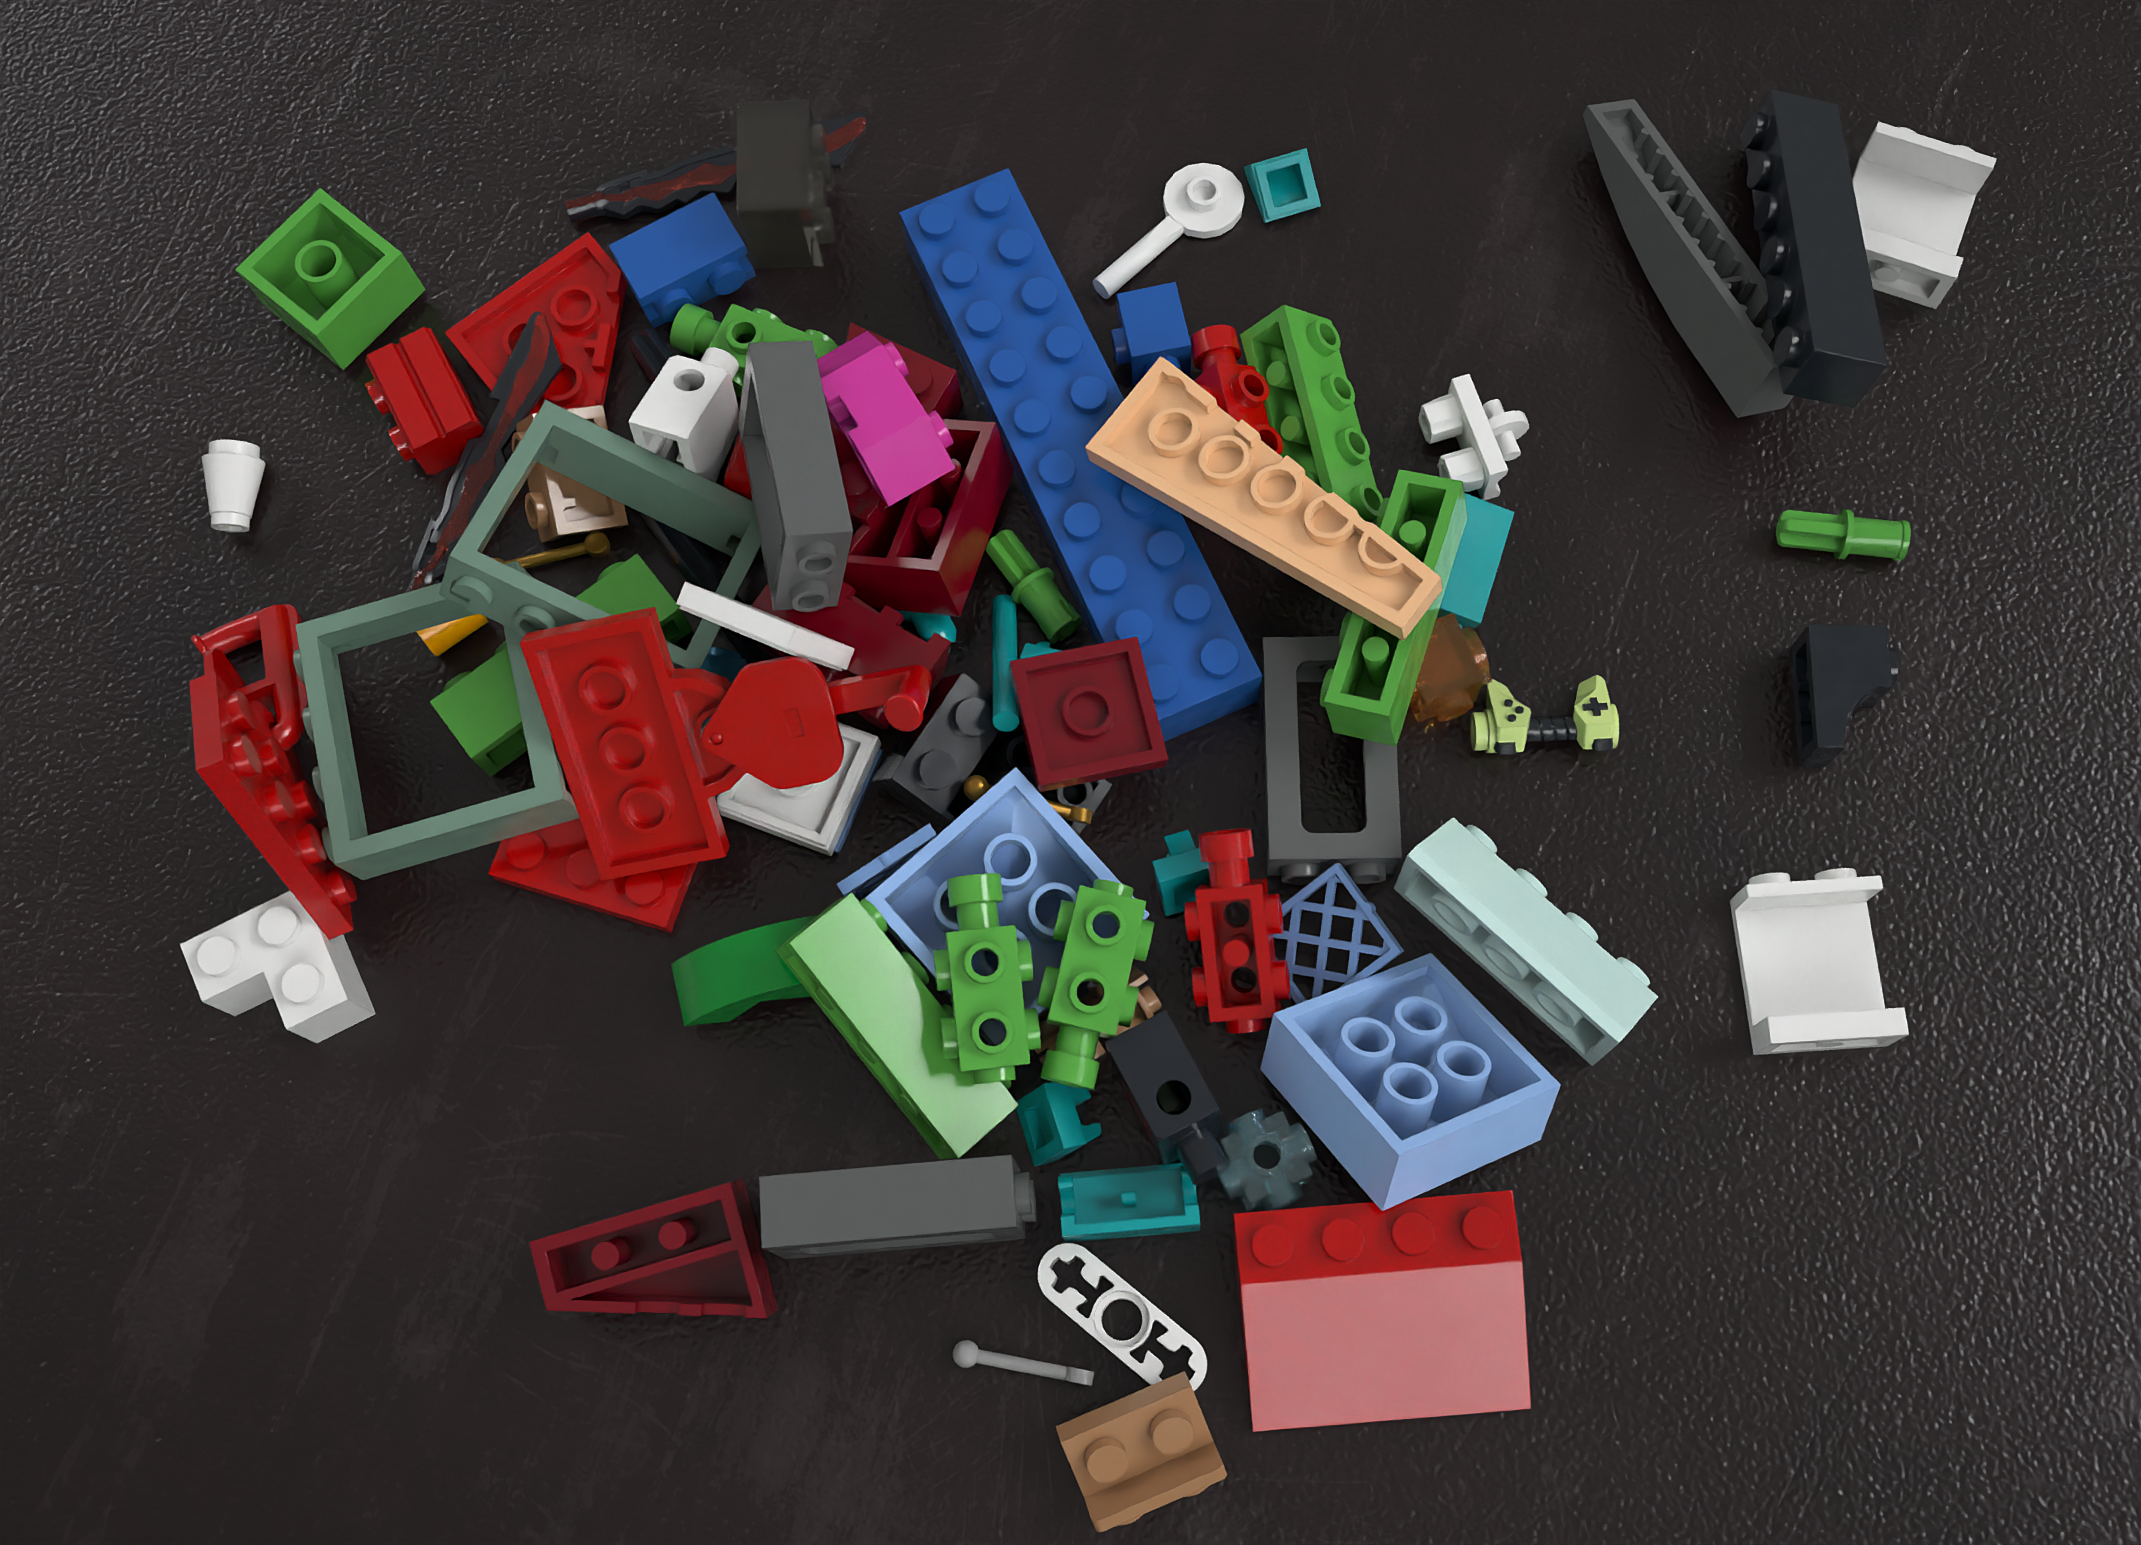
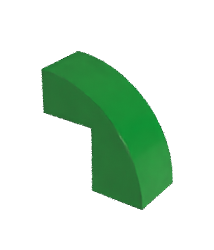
[671,915,818,1026]

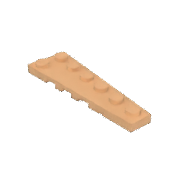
[1085,356,1442,641]

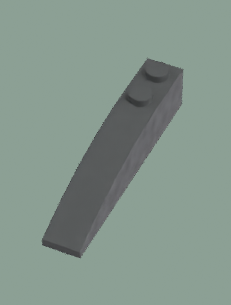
[1582,99,1793,418]

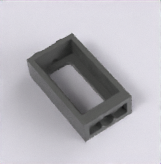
[738,341,853,612]
[1260,636,1402,885]
[759,1155,1037,1259]

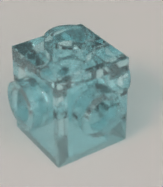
[1218,1108,1317,1211]

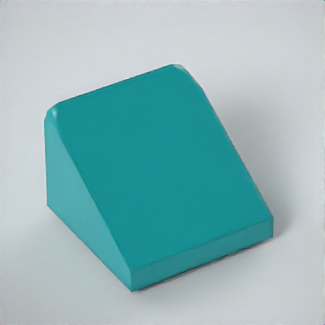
[1244,148,1321,223]

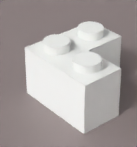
[180,891,376,1043]

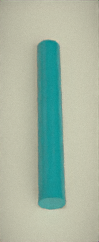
[992,594,1019,732]

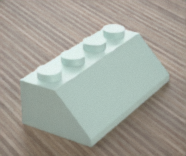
[1394,818,1658,1066]

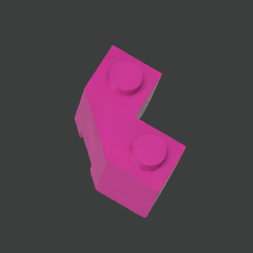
[817,331,955,506]

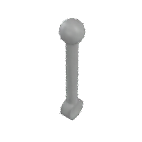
[953,1340,1094,1386]

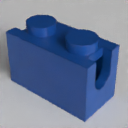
[609,192,756,329]

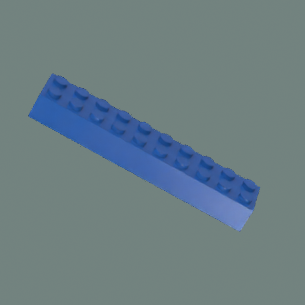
[899,168,1262,742]

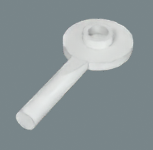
[1092,163,1245,299]

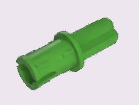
[1776,510,1911,561]
[985,529,1083,644]

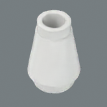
[202,440,266,532]

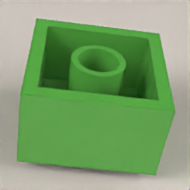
[235,188,426,370]

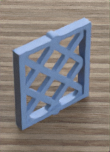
[837,823,937,901]
[1273,863,1404,1004]

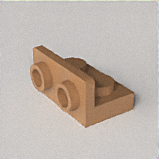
[512,405,628,543]
[1056,1371,1227,1532]

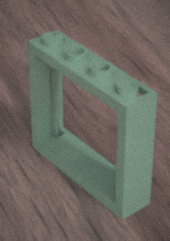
[439,400,761,669]
[293,560,579,880]

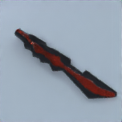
[565,112,867,223]
[406,311,563,592]

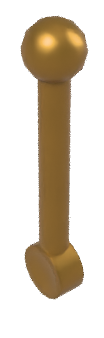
[493,531,610,569]
[964,775,1093,824]

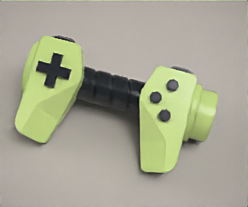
[1470,675,1619,755]

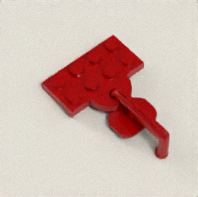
[189,604,357,940]
[519,607,932,881]

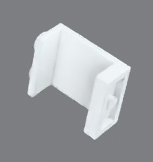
[1852,122,1996,309]
[1730,868,1909,1055]

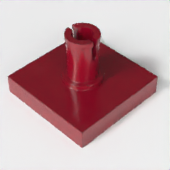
[1008,637,1168,792]

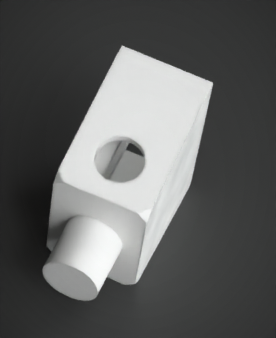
[628,348,739,483]

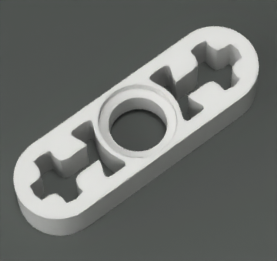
[1038,1243,1207,1391]

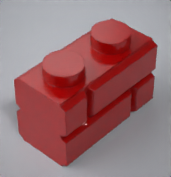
[365,327,485,475]

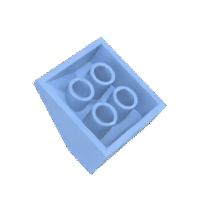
[865,767,1150,1046]
[1260,953,1561,1211]

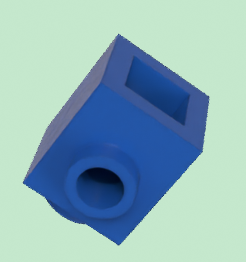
[1111,282,1191,386]

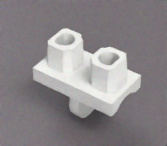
[1418,374,1529,500]

